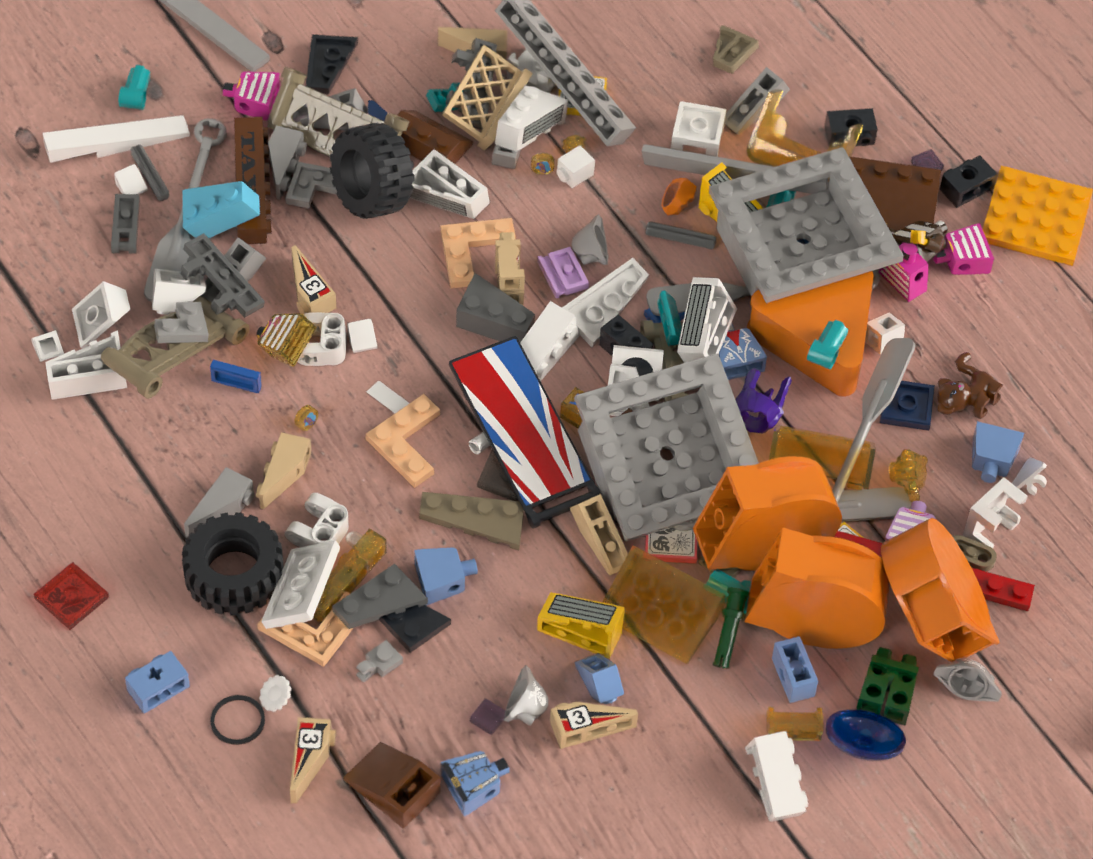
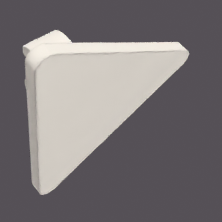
[1007,457,1047,499]

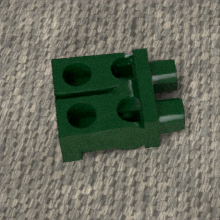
[855,647,919,726]

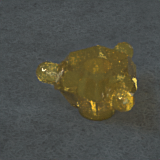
[889,449,928,502]

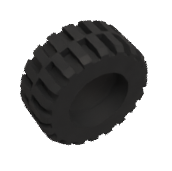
[330,123,415,219]
[182,512,284,615]

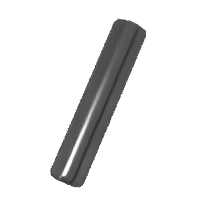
[131,144,170,201]
[646,221,716,249]

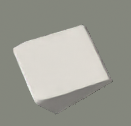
[114,164,148,194]
[347,319,377,353]
[31,330,64,362]

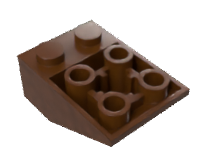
[343,742,441,829]

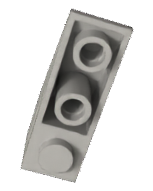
[268,125,307,200]

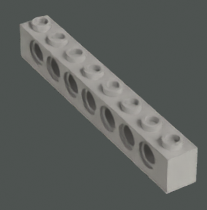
[495,0,636,146]

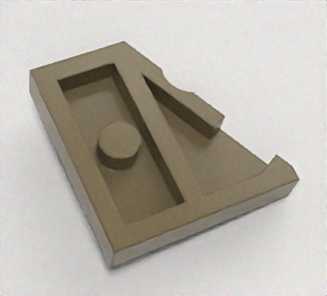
[713,25,759,74]

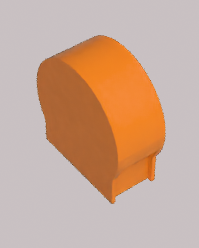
[881,518,1000,662]

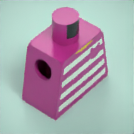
[223,71,280,121]
[933,223,994,275]
[878,243,928,302]

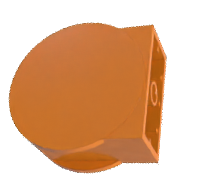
[693,456,842,571]
[744,528,890,649]

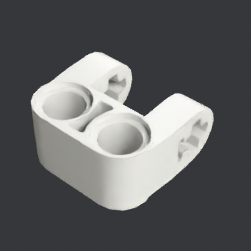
[296,312,347,366]
[285,493,349,547]

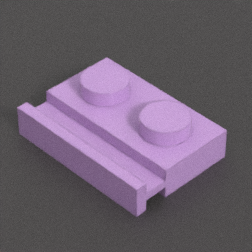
[537,247,589,299]

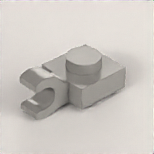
[356,640,403,682]

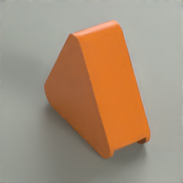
[747,271,874,396]

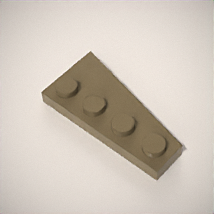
[419,492,524,551]

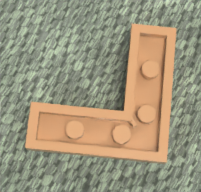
[440,218,516,288]
[366,394,440,488]
[257,592,353,667]

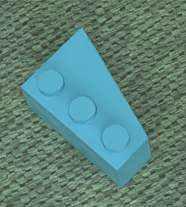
[183,181,260,238]

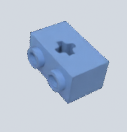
[772,636,818,703]
[125,651,190,714]

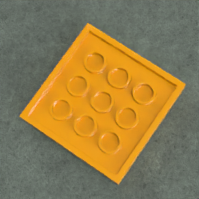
[983,165,1093,266]

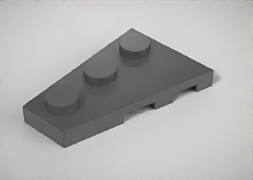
[332,564,428,629]

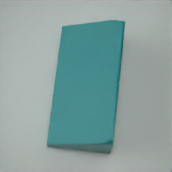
[657,290,682,346]

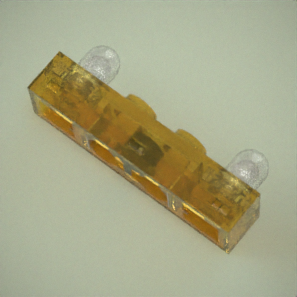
[313,528,387,623]

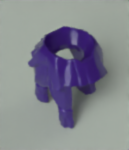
[735,368,792,434]

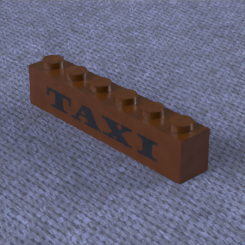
[234,117,272,244]

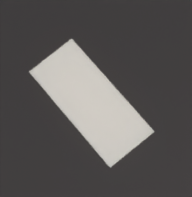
[366,381,410,413]

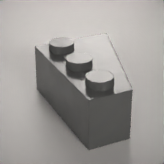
[456,273,535,342]

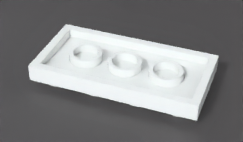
[261,540,340,629]

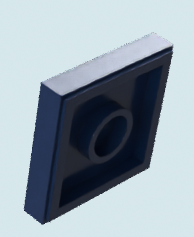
[880,380,935,431]

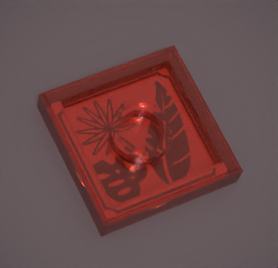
[33,562,109,630]

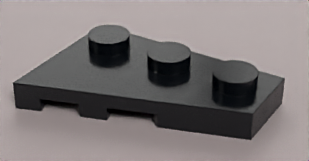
[306,34,358,94]
[379,605,451,653]

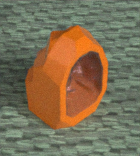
[661,178,697,216]

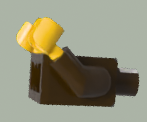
[886,220,948,262]

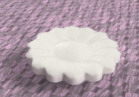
[259,675,291,712]

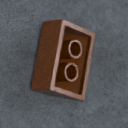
[397,110,473,164]

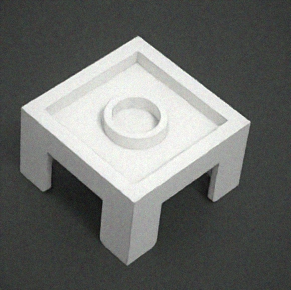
[507,48,572,93]
[671,101,726,157]
[963,477,1027,548]

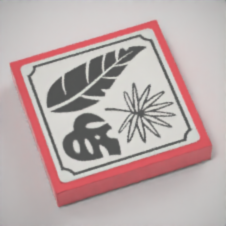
[645,521,697,564]

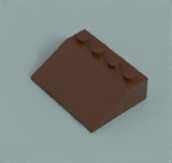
[849,156,941,231]

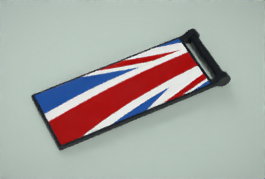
[449,336,602,529]

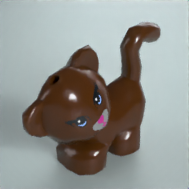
[937,352,1003,419]

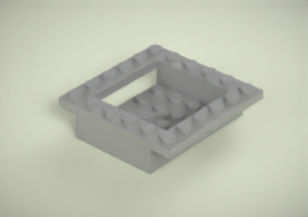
[709,147,904,303]
[574,353,759,541]

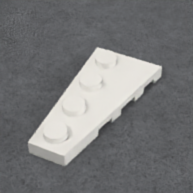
[562,258,649,347]

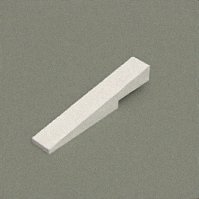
[43,115,190,163]

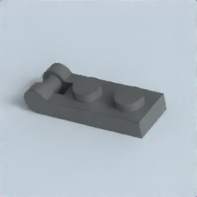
[111,194,140,254]

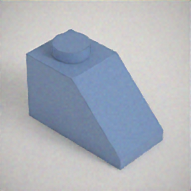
[575,653,624,704]

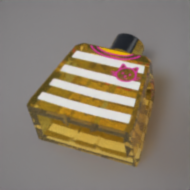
[257,313,317,367]

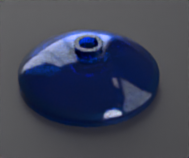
[825,710,906,761]

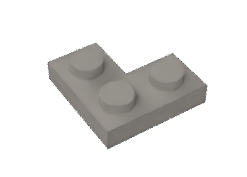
[286,162,337,208]
[154,301,209,343]

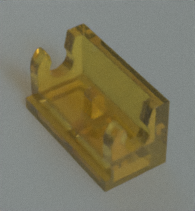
[766,706,824,741]

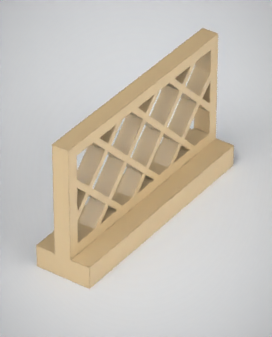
[442,45,533,151]

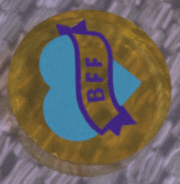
[531,153,555,174]
[294,405,319,431]

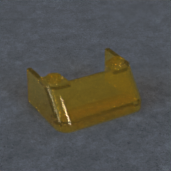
[746,89,863,182]
[769,425,876,490]

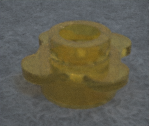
[562,135,586,153]

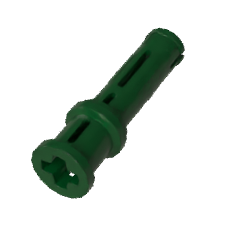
[712,587,751,669]

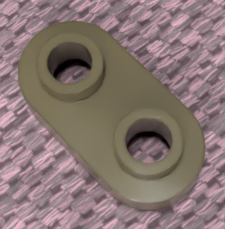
[952,535,997,572]

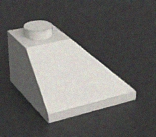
[152,269,206,315]
[72,281,130,348]

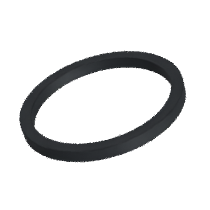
[210,695,265,745]

